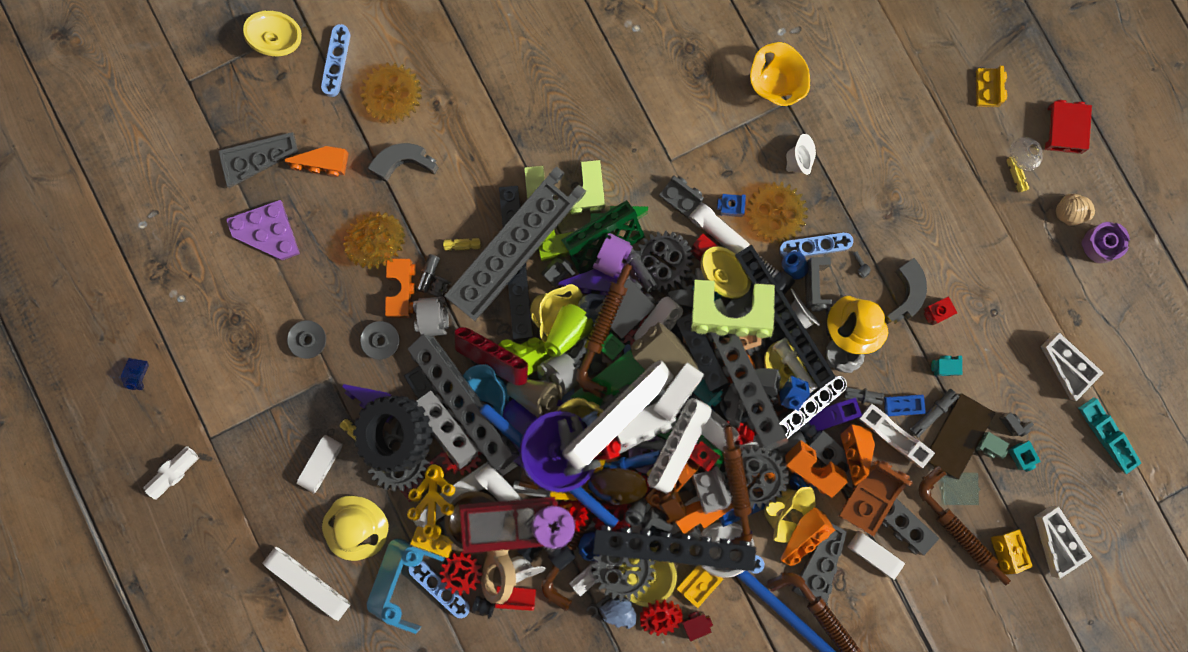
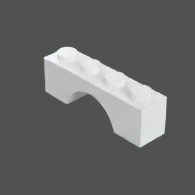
[858,404,935,468]

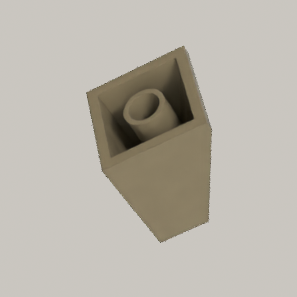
[631,322,698,391]

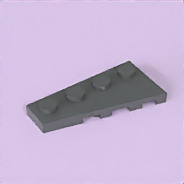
[219,132,298,188]
[791,523,847,605]

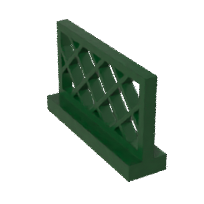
[561,200,645,274]

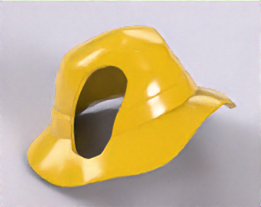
[750,42,810,106]
[827,296,888,354]

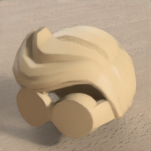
[1055,194,1095,226]

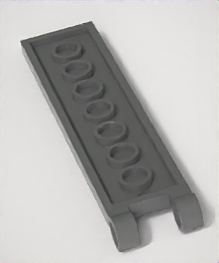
[445,167,587,321]

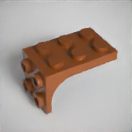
[838,460,912,537]

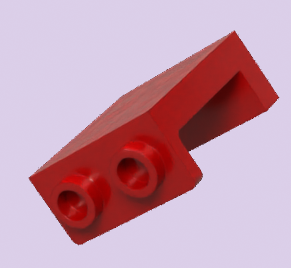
[1045,100,1092,154]

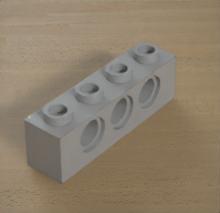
[416,391,478,470]

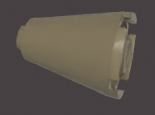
[506,379,562,418]

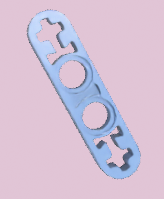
[321,24,350,97]
[779,233,853,258]
[409,561,470,618]

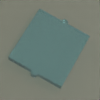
[942,473,980,505]

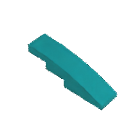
[1078,397,1141,474]

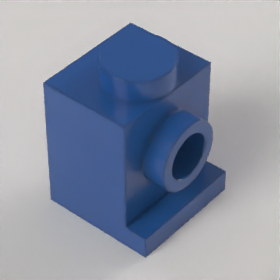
[717,194,746,217]

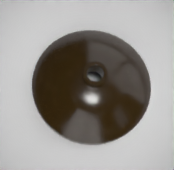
[588,468,647,505]
[445,491,504,549]

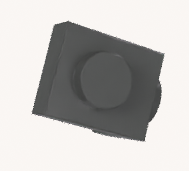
[541,257,575,287]

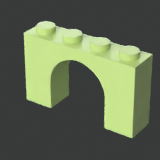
[524,160,605,215]
[691,280,775,338]

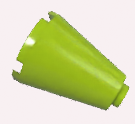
[544,304,594,357]

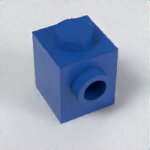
[779,376,810,411]

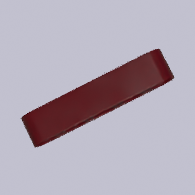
[454,327,528,385]

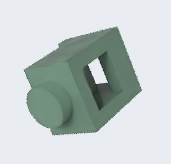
[975,432,1009,459]

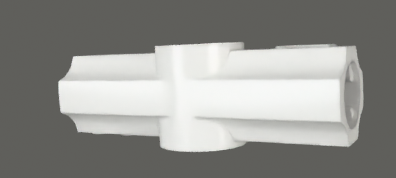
[143,446,199,500]
[569,556,620,596]

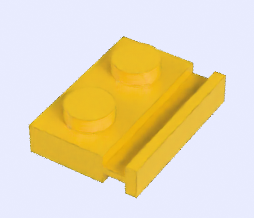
[676,565,724,608]

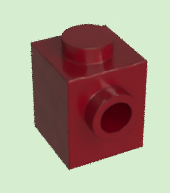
[682,611,713,642]

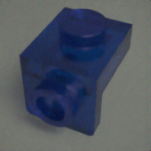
[120,358,149,390]

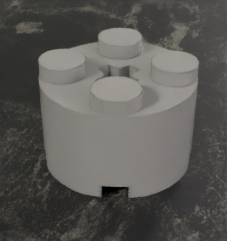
[413,296,449,336]
[537,353,579,396]

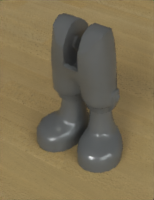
[558,416,601,477]

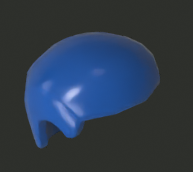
[579,531,599,561]

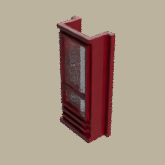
[459,497,558,554]

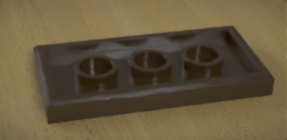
[928,393,995,480]

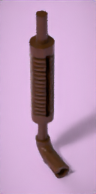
[576,263,632,399]
[718,425,752,552]
[918,465,1011,586]
[542,495,601,612]
[767,572,862,652]

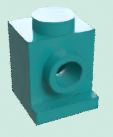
[931,356,963,376]
[1008,441,1041,472]

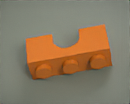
[385,259,415,318]
[785,440,848,498]

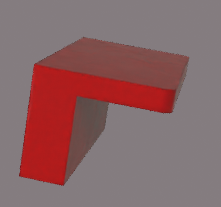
[494,586,536,611]

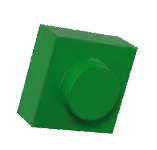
[601,333,625,361]

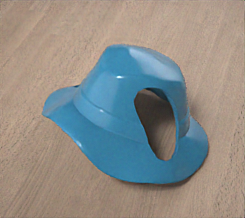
[460,364,510,429]

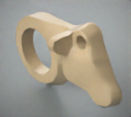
[481,516,516,604]

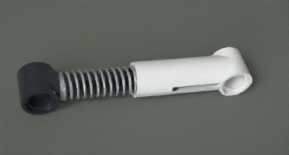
[689,202,795,295]
[475,464,576,571]

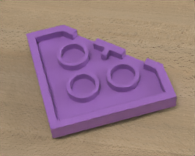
[226,200,300,260]

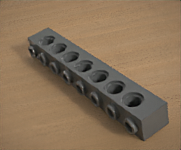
[706,298,788,452]
[408,334,520,470]
[808,431,940,556]

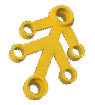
[407,464,455,541]

